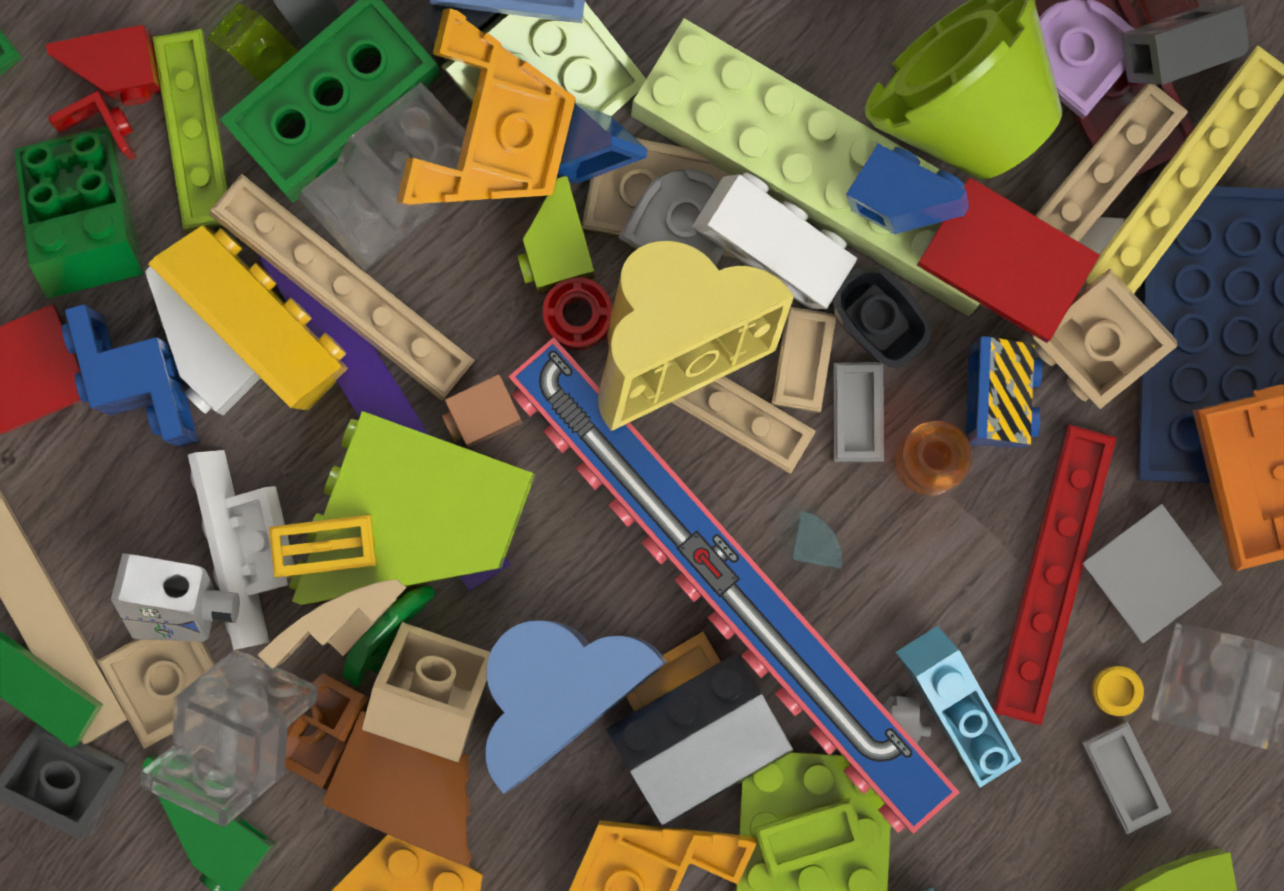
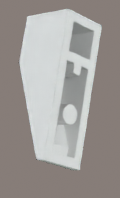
[145,267,260,416]

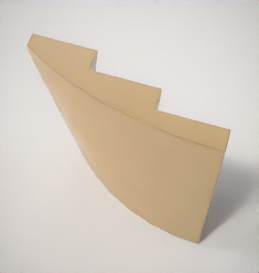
[258,579,406,669]

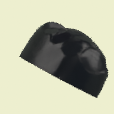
[831,267,932,368]

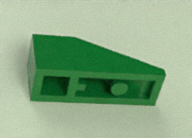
[142,754,276,891]

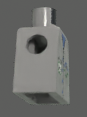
[111,553,240,642]

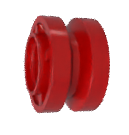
[542,277,612,351]

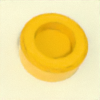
[1091,666,1144,716]

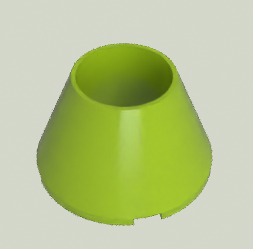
[865,0,1062,179]

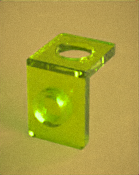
[208,3,298,84]

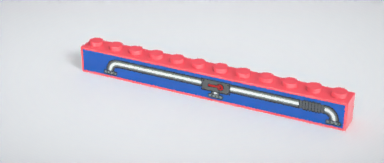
[508,337,960,835]

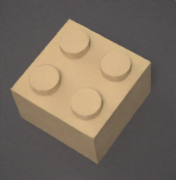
[362,622,491,763]

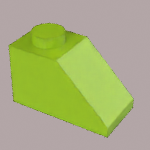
[517,176,595,293]

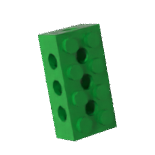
[220,0,441,204]

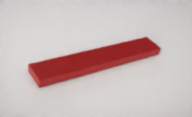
[992,425,1117,726]

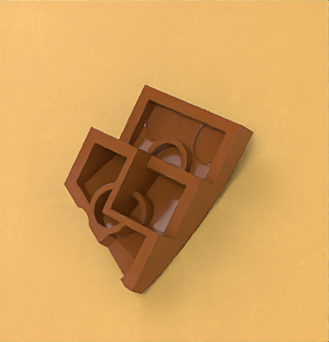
[238,673,370,791]
[321,711,471,866]

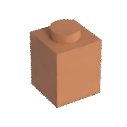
[442,374,523,448]

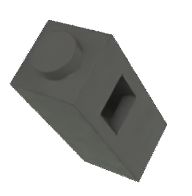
[1121,4,1250,85]

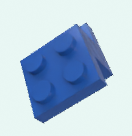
[62,304,199,448]

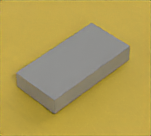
[833,362,884,462]
[1080,721,1172,834]

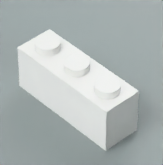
[692,173,858,309]

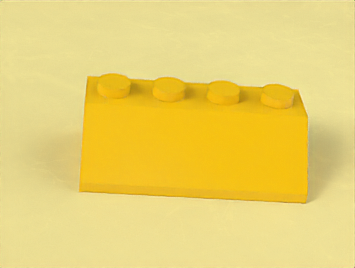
[148,226,348,411]

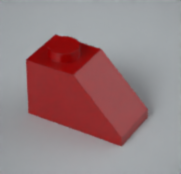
[46,24,161,106]

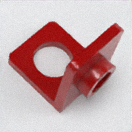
[48,91,137,160]

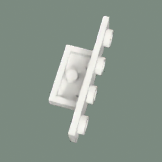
[188,450,294,650]

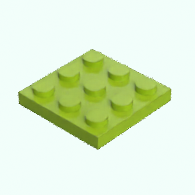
[736,752,891,891]

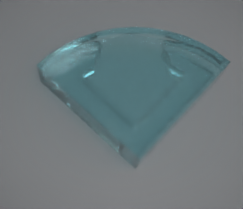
[792,511,842,569]

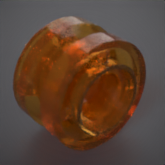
[895,421,972,496]

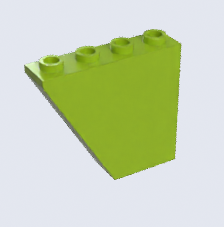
[289,411,535,605]

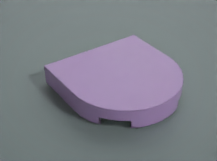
[1039,0,1134,119]

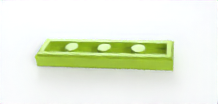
[153,29,229,232]

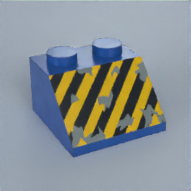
[964,336,1042,448]

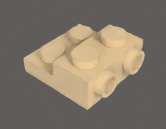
[1033,268,1177,409]

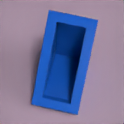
[557,103,647,184]

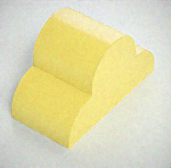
[598,241,794,431]

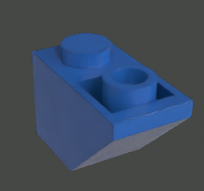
[846,144,969,234]

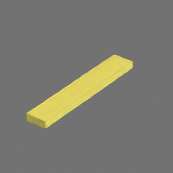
[1082,45,1284,294]

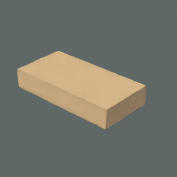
[771,307,836,413]

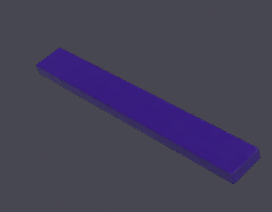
[259,256,511,591]

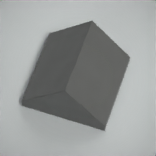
[0,724,128,840]

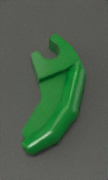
[342,585,435,688]

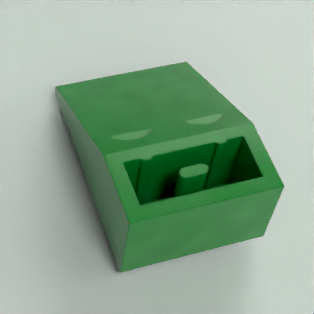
[14,125,144,299]

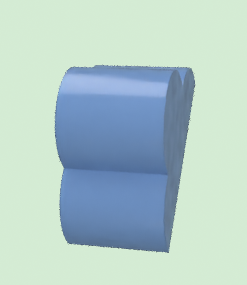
[485,620,668,794]

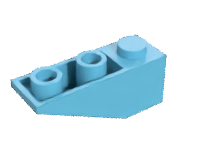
[896,626,1022,788]

